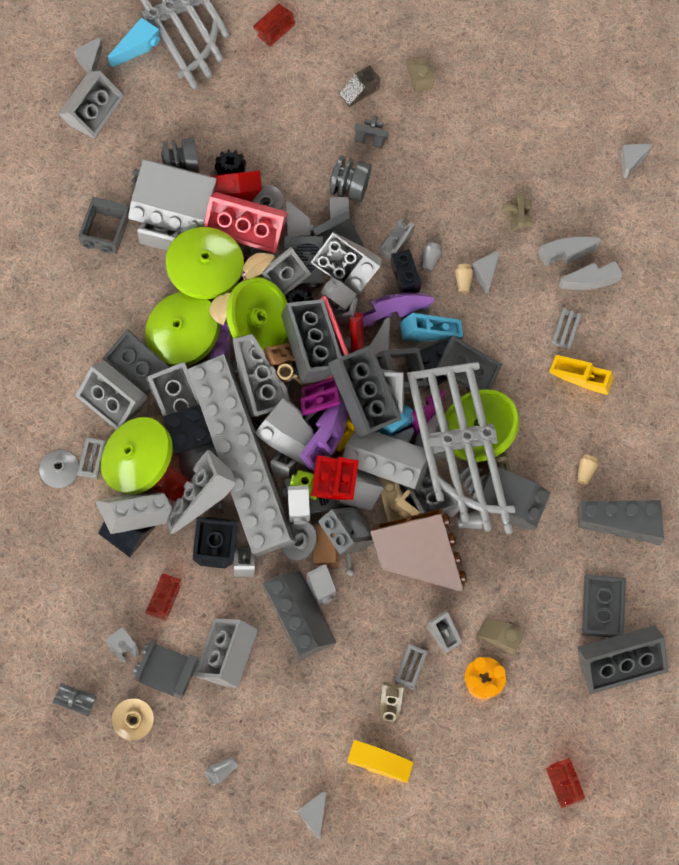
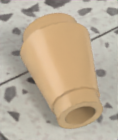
[455,264,474,293]
[577,454,599,485]

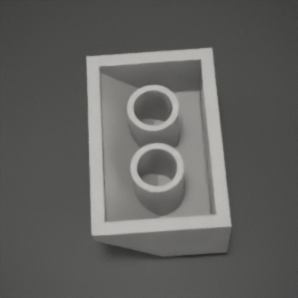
[58,71,124,138]
[75,361,148,430]
[96,490,172,534]
[194,618,258,688]

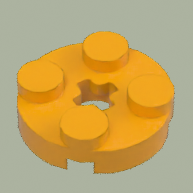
[464,657,506,699]

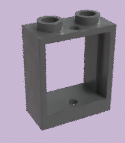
[78,197,130,254]
[375,348,428,392]
[318,507,374,555]

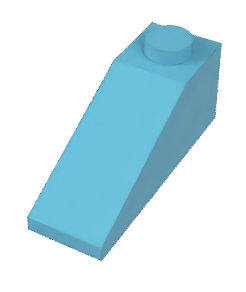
[108,18,160,67]
[400,313,463,342]

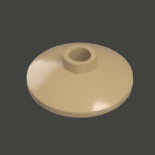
[112,698,154,741]

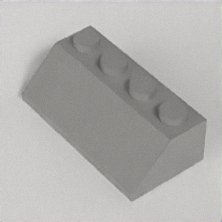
[343,430,428,489]

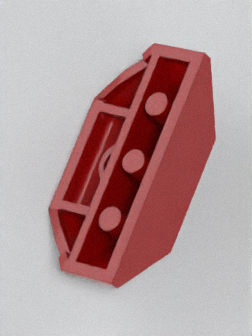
[211,170,262,202]

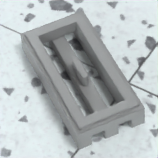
[551,308,581,350]
[77,437,106,479]
[394,644,428,690]

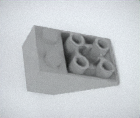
[310,232,382,296]

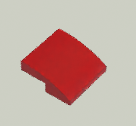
[349,313,365,353]
[310,455,359,500]

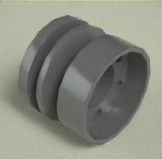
[161,137,199,173]
[330,155,372,202]

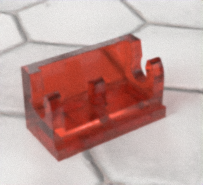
[253,3,295,47]
[152,466,191,502]
[145,573,182,621]
[546,758,586,809]

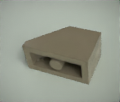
[405,56,434,92]
[477,618,525,656]

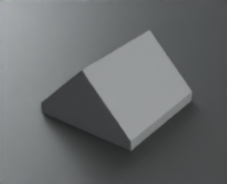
[137,223,181,250]
[261,247,311,296]
[336,469,384,511]

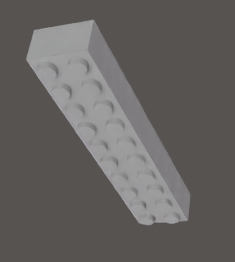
[187,354,296,557]

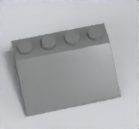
[128,159,217,233]

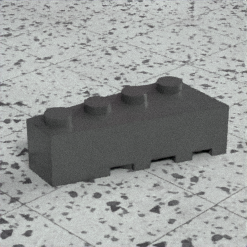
[577,500,664,545]

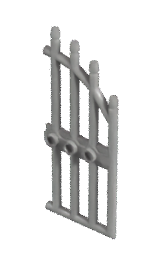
[141,0,230,90]
[407,362,515,534]

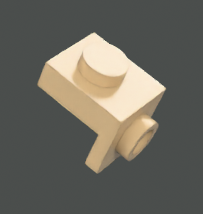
[394,489,420,518]

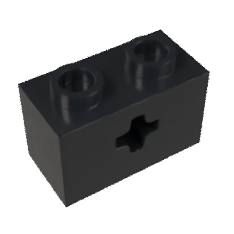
[390,249,421,293]

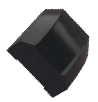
[193,516,238,569]

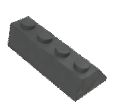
[281,299,342,384]
[328,345,402,437]
[263,571,337,661]
[577,625,668,694]

